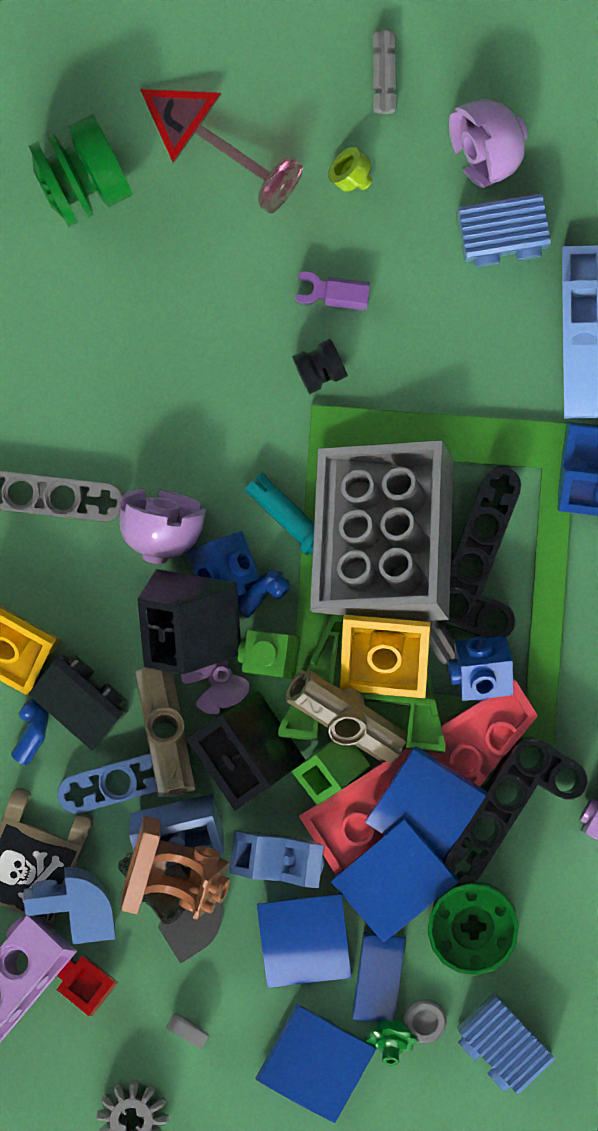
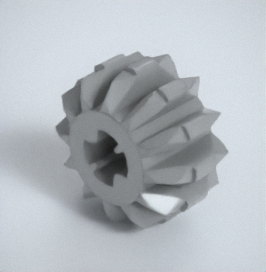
[96,1080,169,1131]

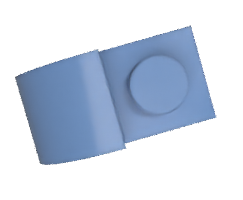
[229,831,324,888]
[24,867,115,944]

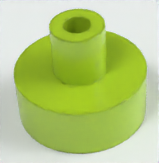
[328,147,373,192]

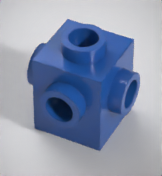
[186,531,260,596]
[448,636,513,701]

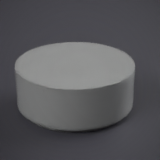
[404,999,447,1044]
[166,1013,210,1049]

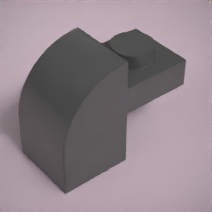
[158,864,224,963]

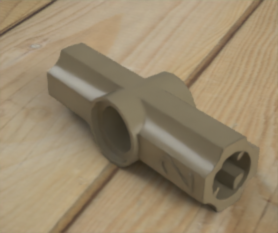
[135,667,195,798]
[286,669,407,764]

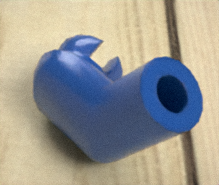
[238,570,291,619]
[11,699,49,765]

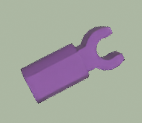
[295,271,370,311]

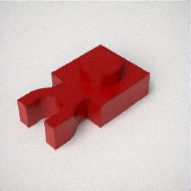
[56,956,118,1016]

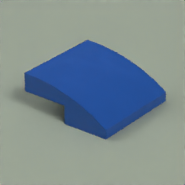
[557,421,598,516]
[365,746,487,860]
[257,894,352,988]
[255,1004,377,1123]

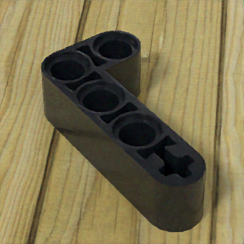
[442,467,521,638]
[443,737,588,886]

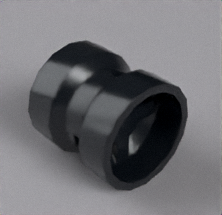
[292,339,348,395]

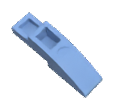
[562,246,598,419]

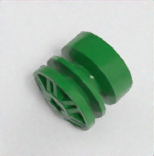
[28,114,133,227]
[428,881,519,975]

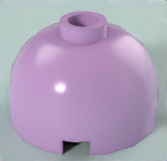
[449,99,528,188]
[119,489,206,564]

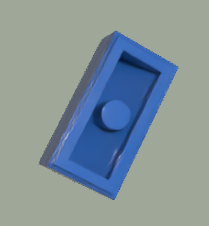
[352,932,405,1022]

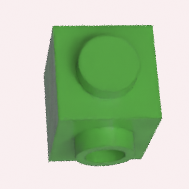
[238,630,301,679]
[292,740,370,806]

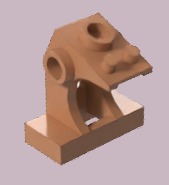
[121,816,230,920]

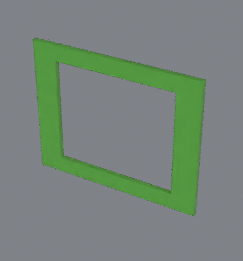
[290,405,571,748]

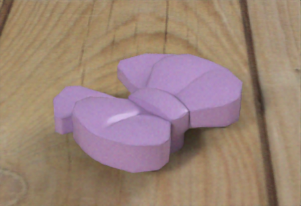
[181,659,249,714]

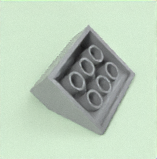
[310,441,454,621]

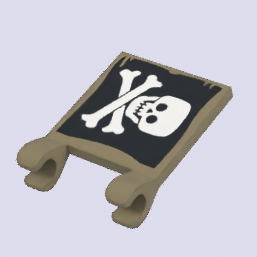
[0,788,94,925]

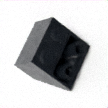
[137,569,241,674]
[28,655,129,751]
[186,690,306,811]

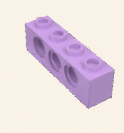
[0,916,77,1043]

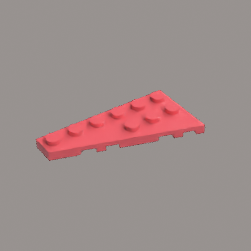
[299,679,538,876]

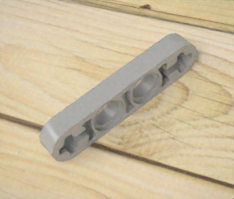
[0,471,122,522]

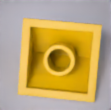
[0,605,61,697]
[340,615,431,698]

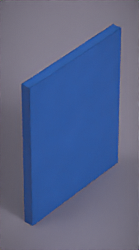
[330,818,460,943]

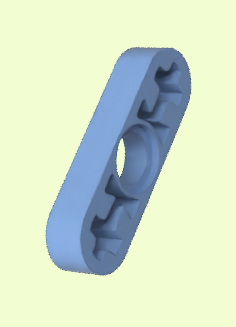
[58,753,157,814]

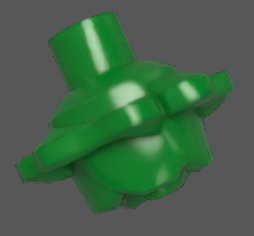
[366,1019,418,1066]

